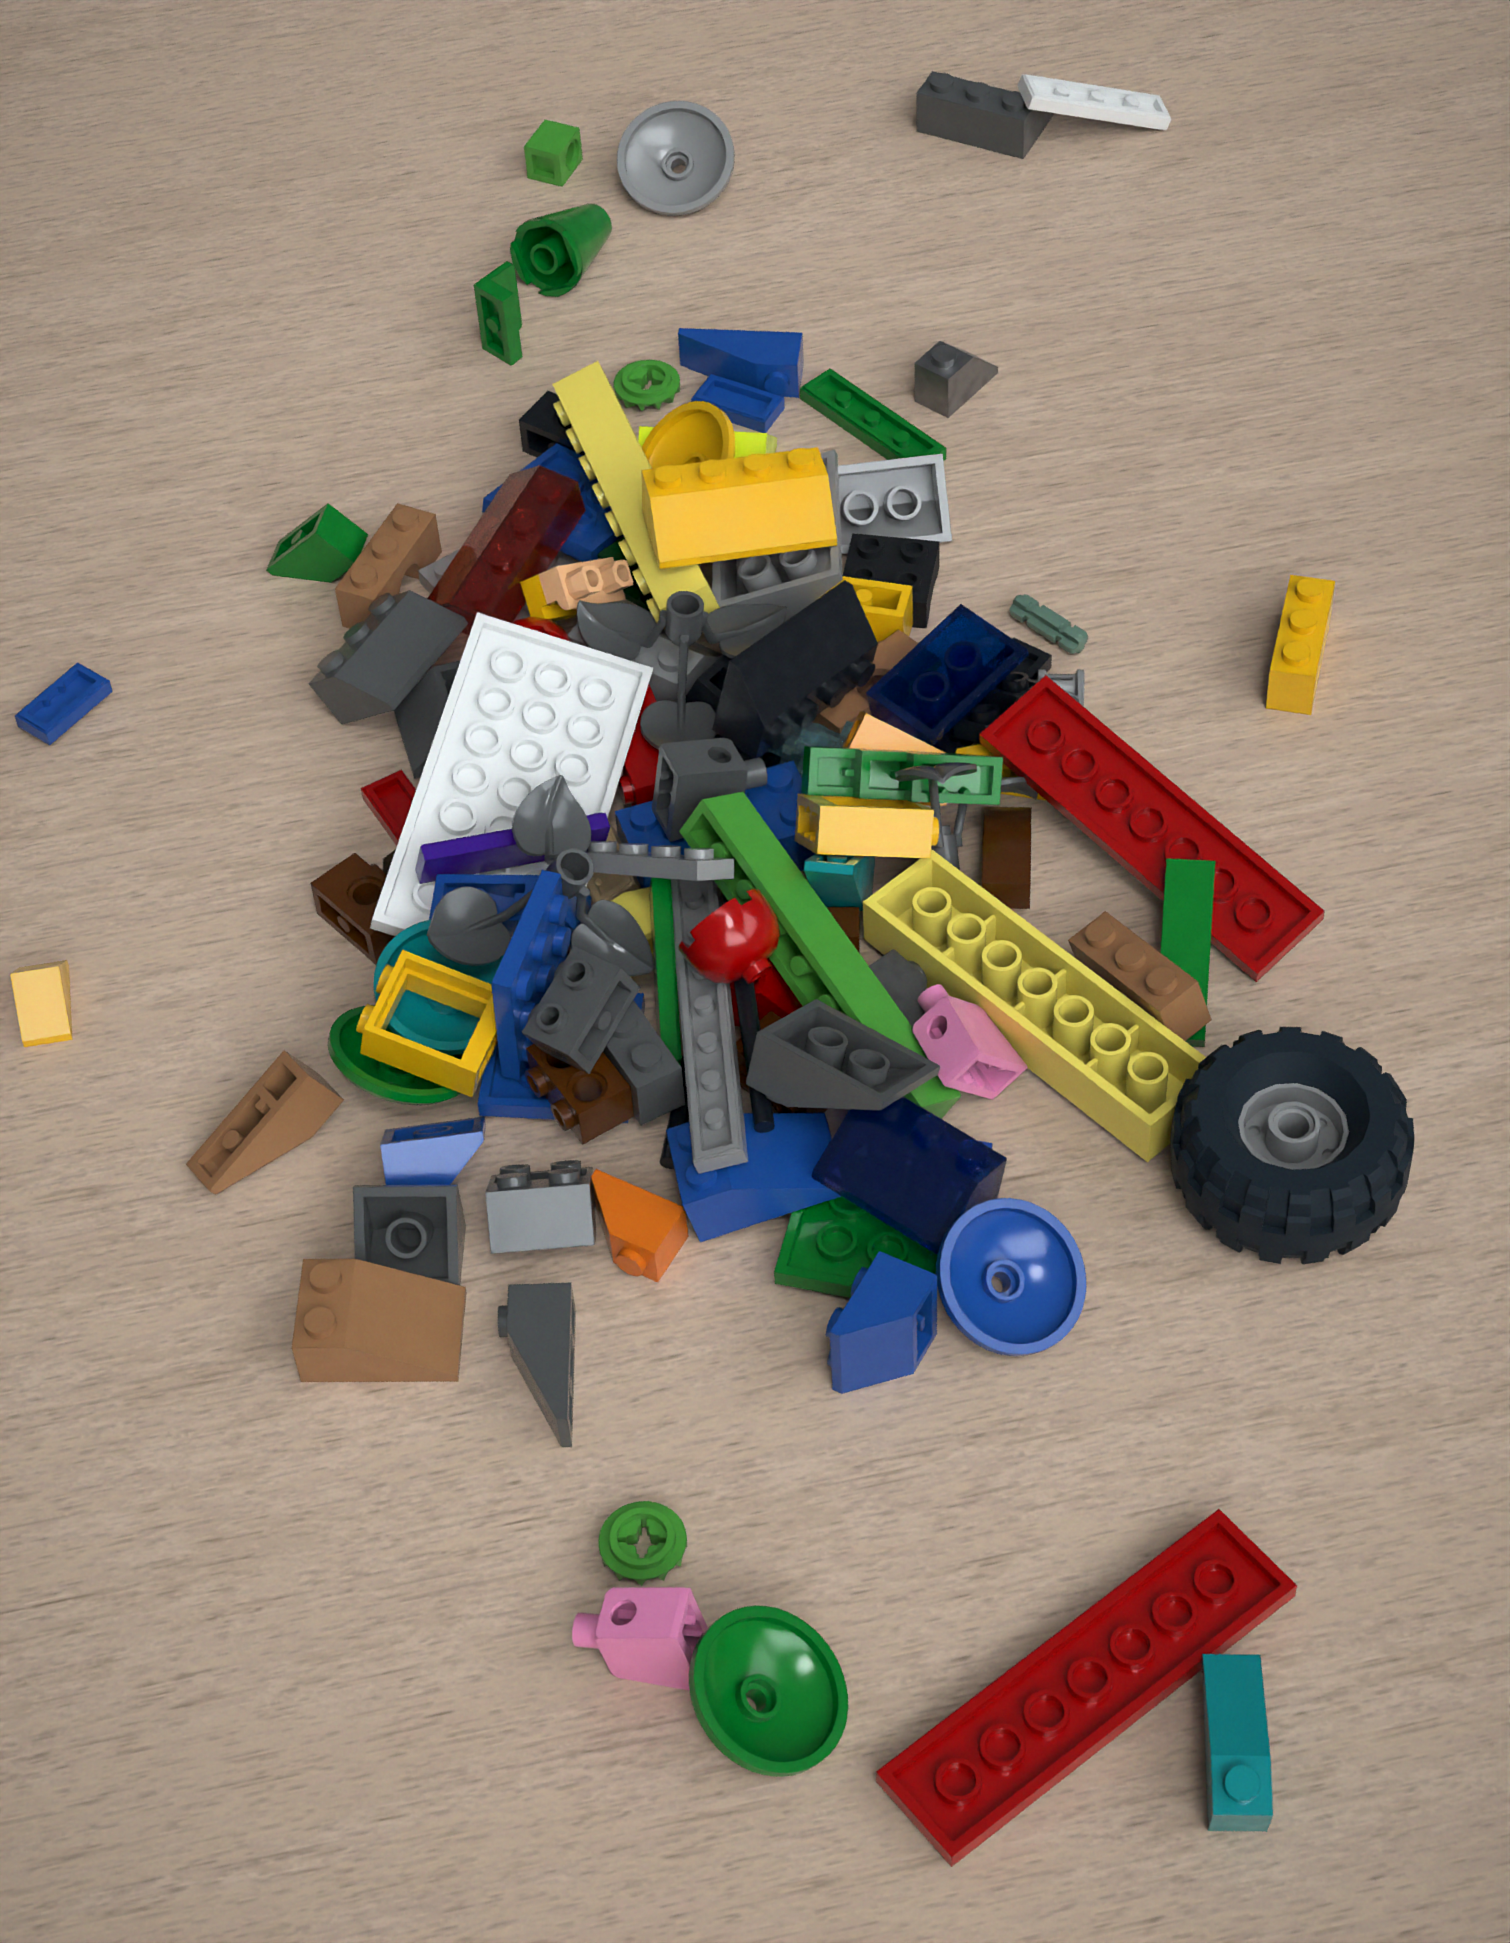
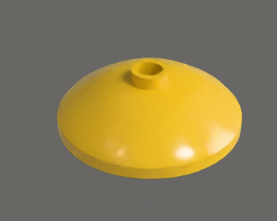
[642,401,735,468]

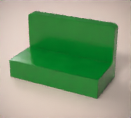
[473,261,523,366]

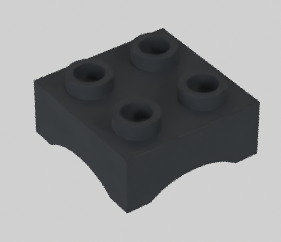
[843,533,940,629]

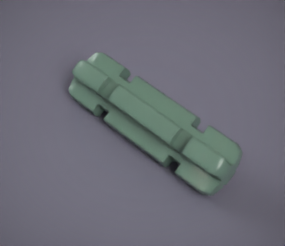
[1009,594,1088,654]

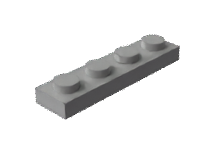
[585,841,734,881]

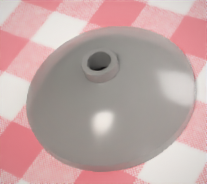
[617,101,735,216]

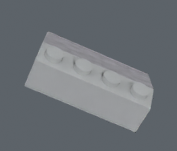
[712,449,843,622]

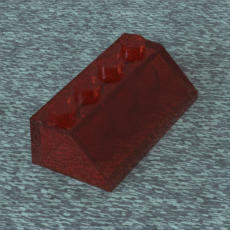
[427,465,586,635]

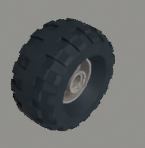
[1170,1027,1415,1264]

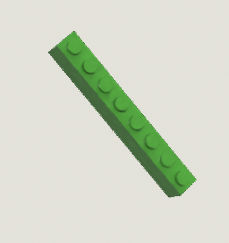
[679,792,962,1138]

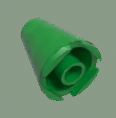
[510,203,612,297]

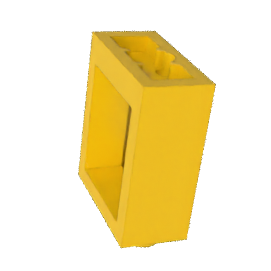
[795,794,939,858]
[356,950,498,1097]

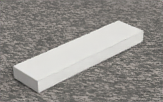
[1017,74,1171,130]

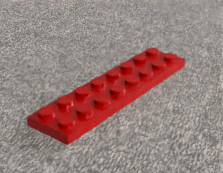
[979,675,1325,982]
[876,1509,1297,1867]

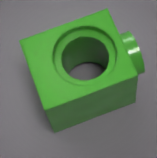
[524,119,583,187]

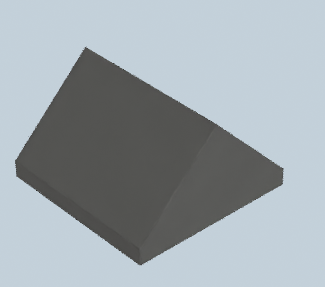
[353,1185,466,1285]

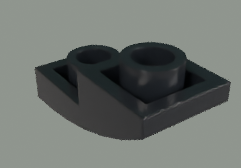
[953,672,1039,744]

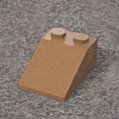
[292,1259,467,1382]

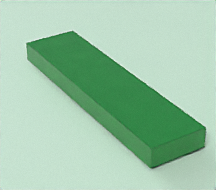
[800,368,946,461]
[1160,858,1215,1047]
[649,877,682,1066]

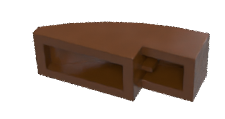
[982,806,1032,909]

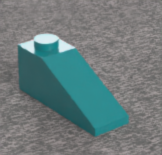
[804,853,875,911]
[1202,1654,1273,1832]

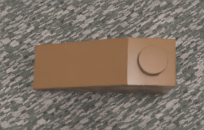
[186,1050,344,1195]

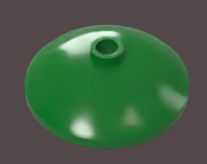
[328,1005,463,1105]
[689,1605,848,1777]

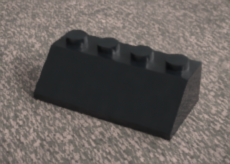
[712,580,878,759]

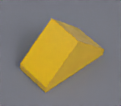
[10,960,73,1047]

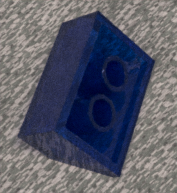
[866,604,1029,746]
[812,1097,1007,1255]

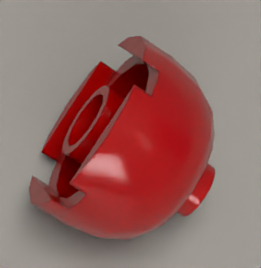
[678,889,780,984]

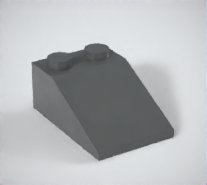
[746,999,940,1110]

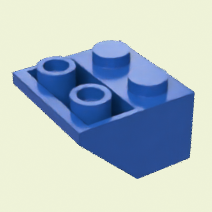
[826,1251,937,1394]

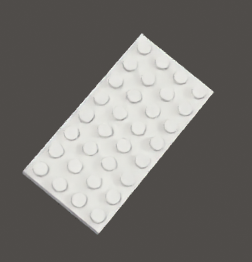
[370,612,653,938]

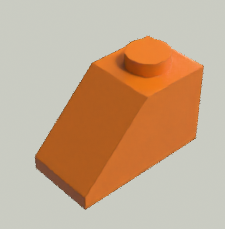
[591,1169,689,1282]

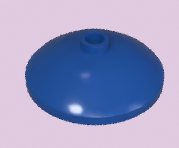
[936,1198,1086,1356]

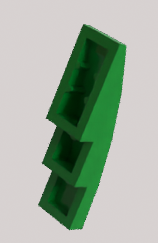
[801,746,1003,805]

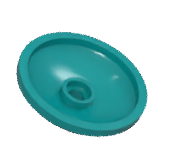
[373,920,504,1055]

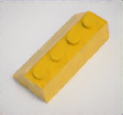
[641,447,837,569]

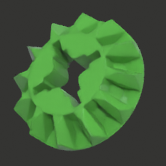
[614,360,680,411]
[599,1501,687,1586]

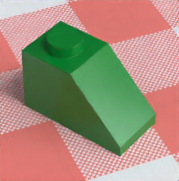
[266,503,368,583]

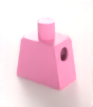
[912,984,1028,1100]
[572,1587,708,1691]

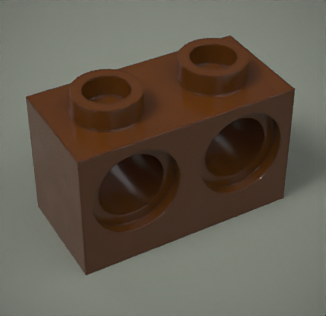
[525,1044,634,1145]

